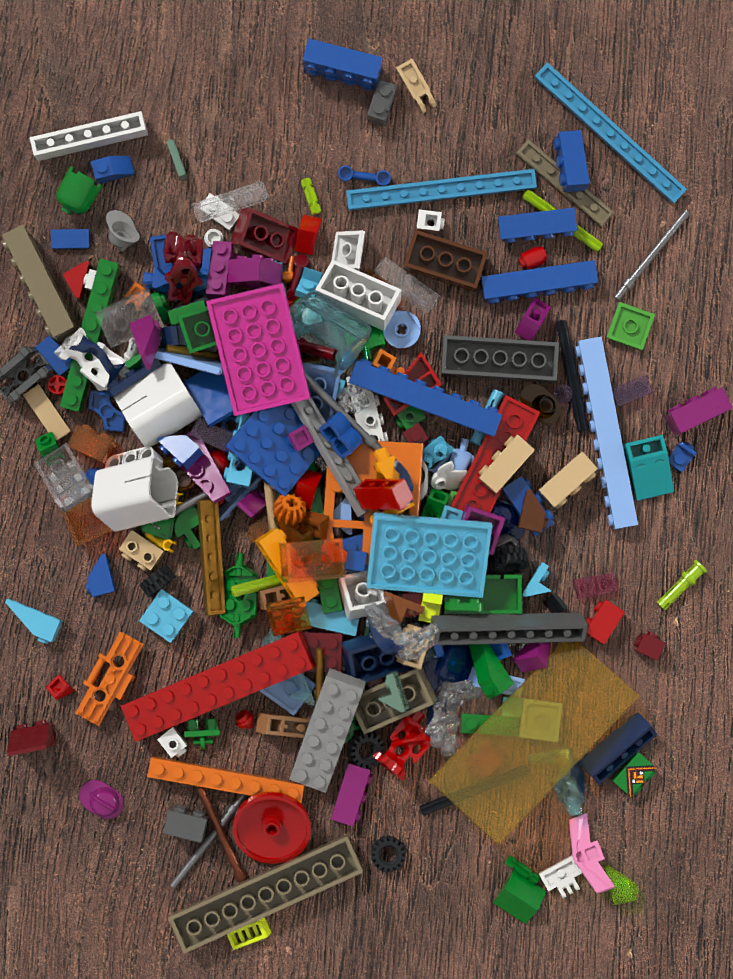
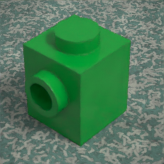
[395,406,426,431]

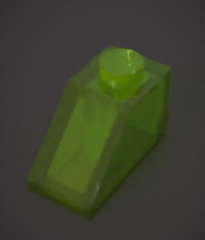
[603,863,639,905]

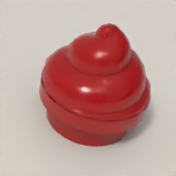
[234,709,254,729]

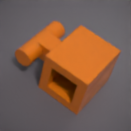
[371,348,405,375]

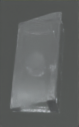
[399,274,439,314]

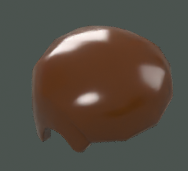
[170,464,196,492]

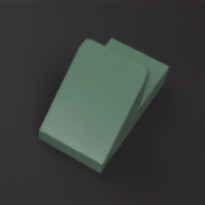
[378,671,409,712]

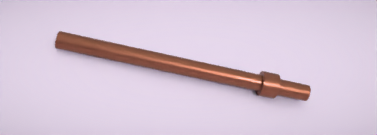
[196,787,247,883]

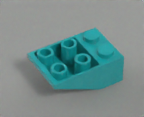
[623,435,674,501]

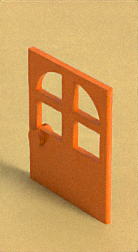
[321,440,423,564]

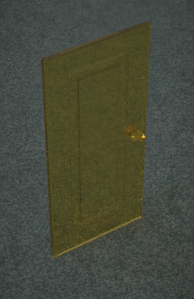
[428,642,639,846]

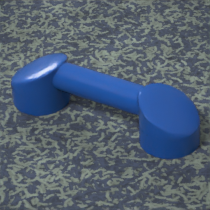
[338,165,391,186]

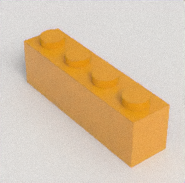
[254,528,319,606]

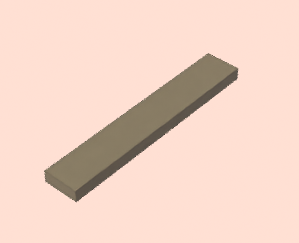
[515,139,614,228]

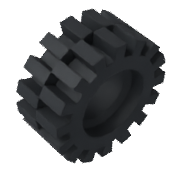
[491,545,528,575]
[139,565,176,598]
[347,732,385,768]
[371,836,406,873]

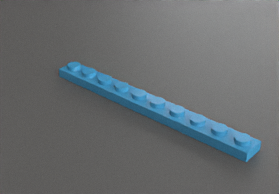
[534,62,687,204]
[346,169,537,211]

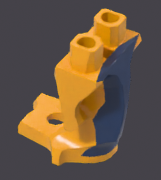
[369,447,414,524]

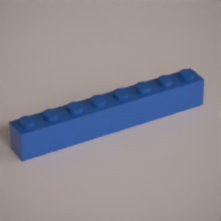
[348,358,502,437]

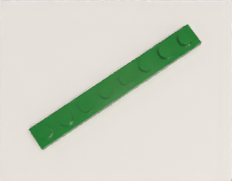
[308,461,343,614]

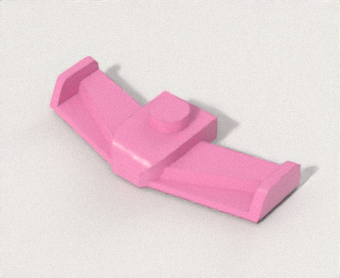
[569,813,615,894]

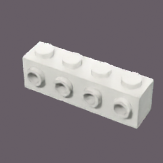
[346,376,389,442]

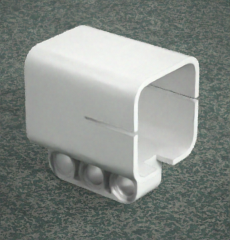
[113,359,203,447]
[92,446,178,532]

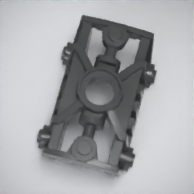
[0,346,54,405]

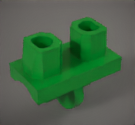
[184,718,221,750]

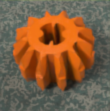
[273,494,306,526]

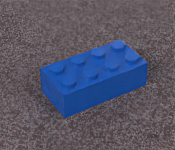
[303,38,382,90]

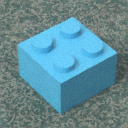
[139,589,195,643]

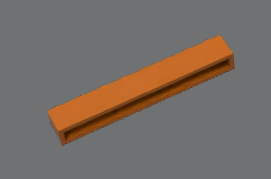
[147,756,305,803]

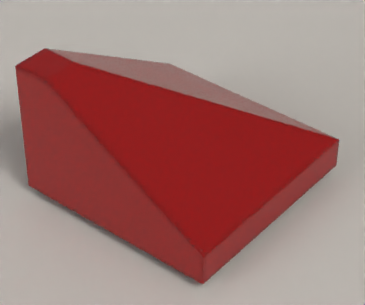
[46,674,75,700]

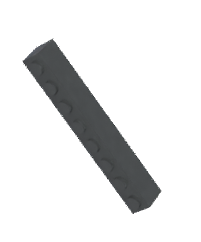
[430,612,588,645]

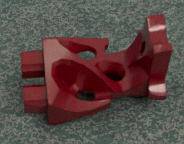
[163,231,203,305]

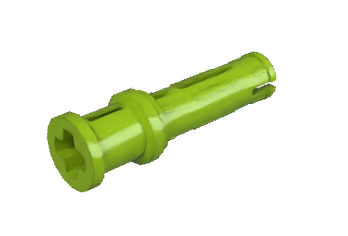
[657,560,708,611]

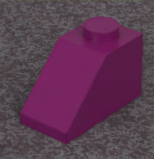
[514,298,551,341]

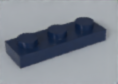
[106,359,161,397]

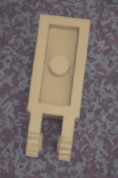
[396,59,437,113]

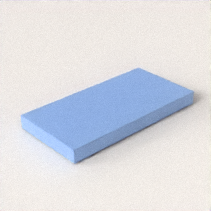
[155,348,224,375]

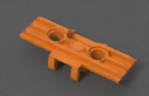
[75,631,144,726]

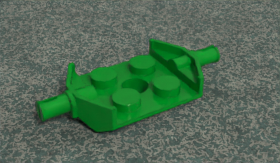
[219,553,258,638]

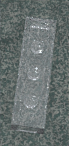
[192,181,270,223]

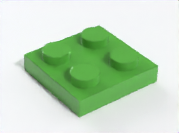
[606,302,655,351]

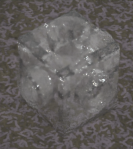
[338,385,369,414]

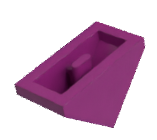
[512,642,551,672]

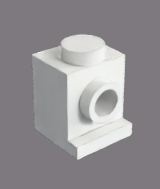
[416,209,445,234]

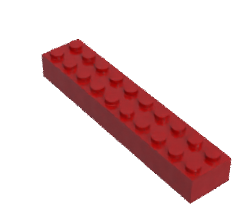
[121,631,316,742]

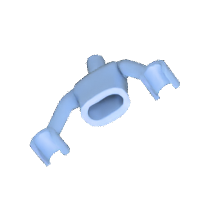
[428,438,475,474]

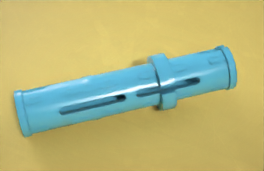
[470,389,504,446]

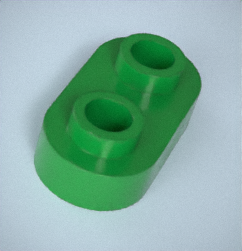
[151,292,170,324]
[445,599,484,611]

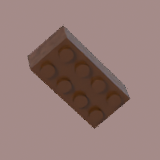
[403,230,488,292]

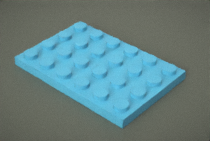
[366,512,492,598]

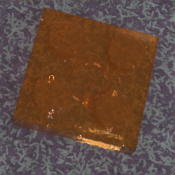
[266,596,311,636]

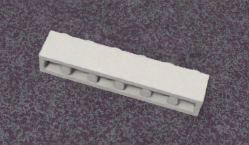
[30,111,148,161]

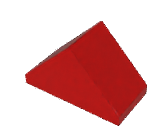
[294,214,322,256]
[62,261,92,301]
[294,469,323,510]

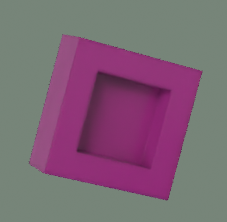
[287,425,314,452]

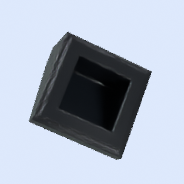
[543,593,567,613]

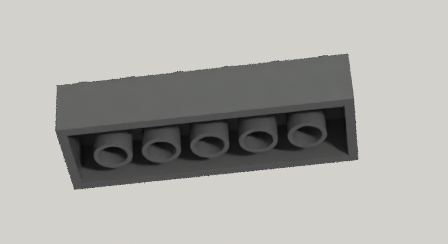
[440,335,559,383]

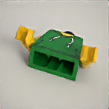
[142,493,183,553]

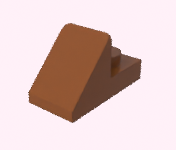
[383,591,425,622]

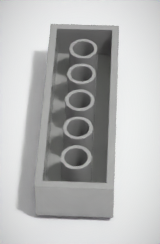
[289,668,366,793]

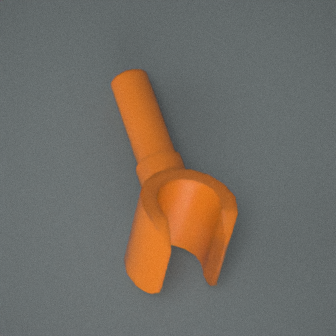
[282,256,295,283]

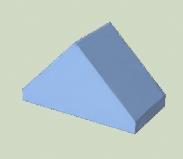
[334,498,352,536]

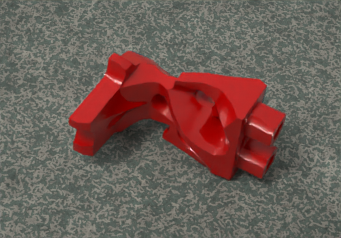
[373,711,439,781]

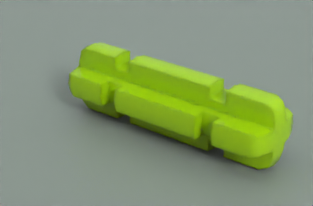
[301,178,321,215]

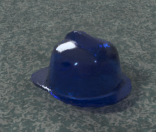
[491,500,524,540]

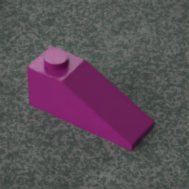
[129,314,162,370]
[237,490,266,521]

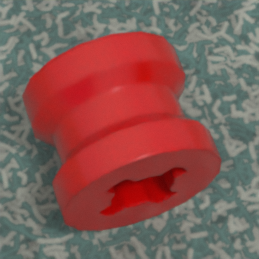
[48,375,67,396]

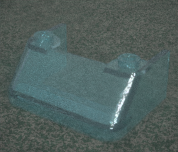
[289,292,372,378]

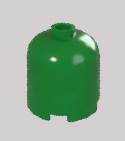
[56,166,103,215]

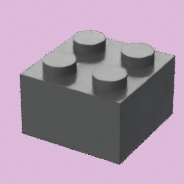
[163,804,209,843]

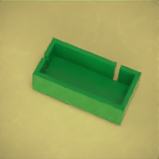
[443,575,522,614]

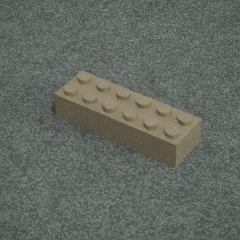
[2,225,78,343]

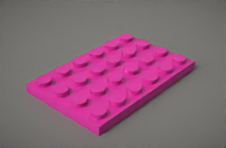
[206,283,311,416]

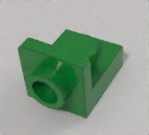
[35,432,65,466]

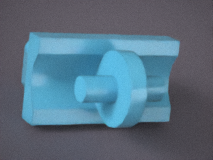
[423,436,454,469]

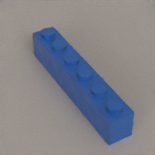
[480,260,598,304]

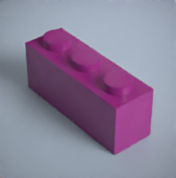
[206,241,235,300]
[331,762,373,826]

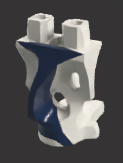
[54,328,130,391]

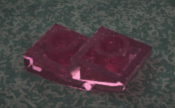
[573,572,618,599]

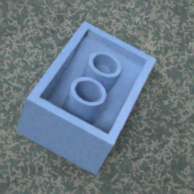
[303,363,342,422]

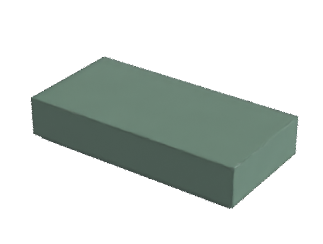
[166,139,187,181]

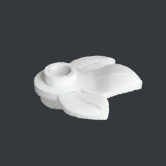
[431,461,467,490]

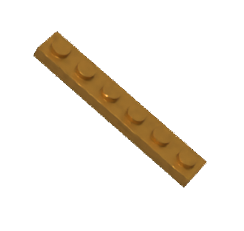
[197,499,226,616]

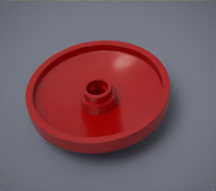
[233,792,311,864]

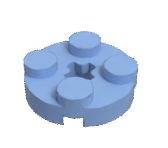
[383,311,421,349]

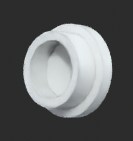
[204,229,223,248]

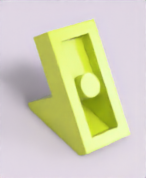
[418,593,443,623]

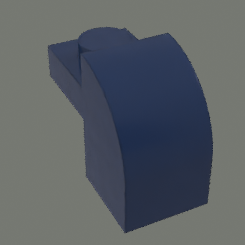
[159,326,186,348]

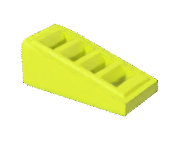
[227,917,271,950]

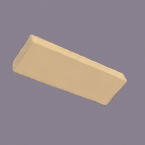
[23,384,72,442]

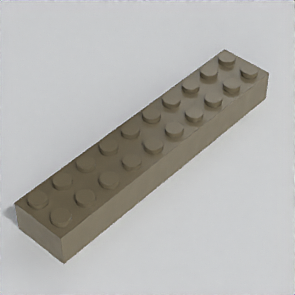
[168,834,363,954]

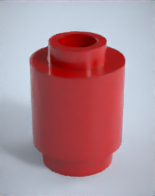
[518,246,548,270]

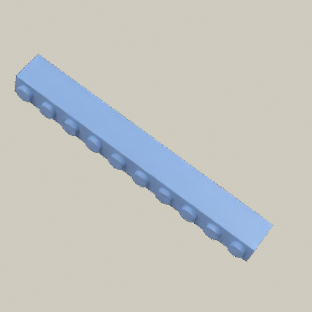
[575,336,638,530]

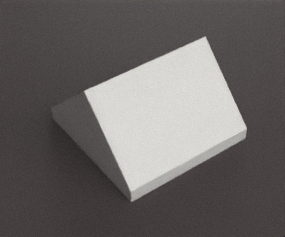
[332,230,365,271]

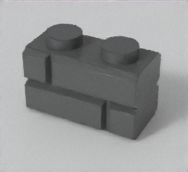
[367,80,397,126]

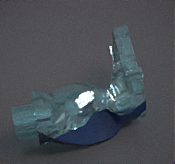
[527,747,585,816]

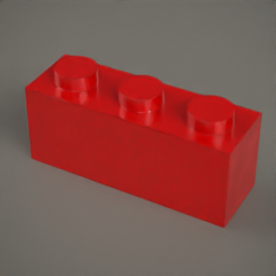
[353,479,413,511]

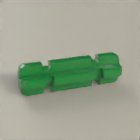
[505,855,540,884]

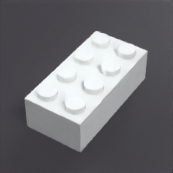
[315,260,401,331]

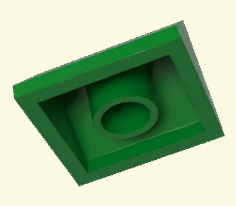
[493,870,546,924]

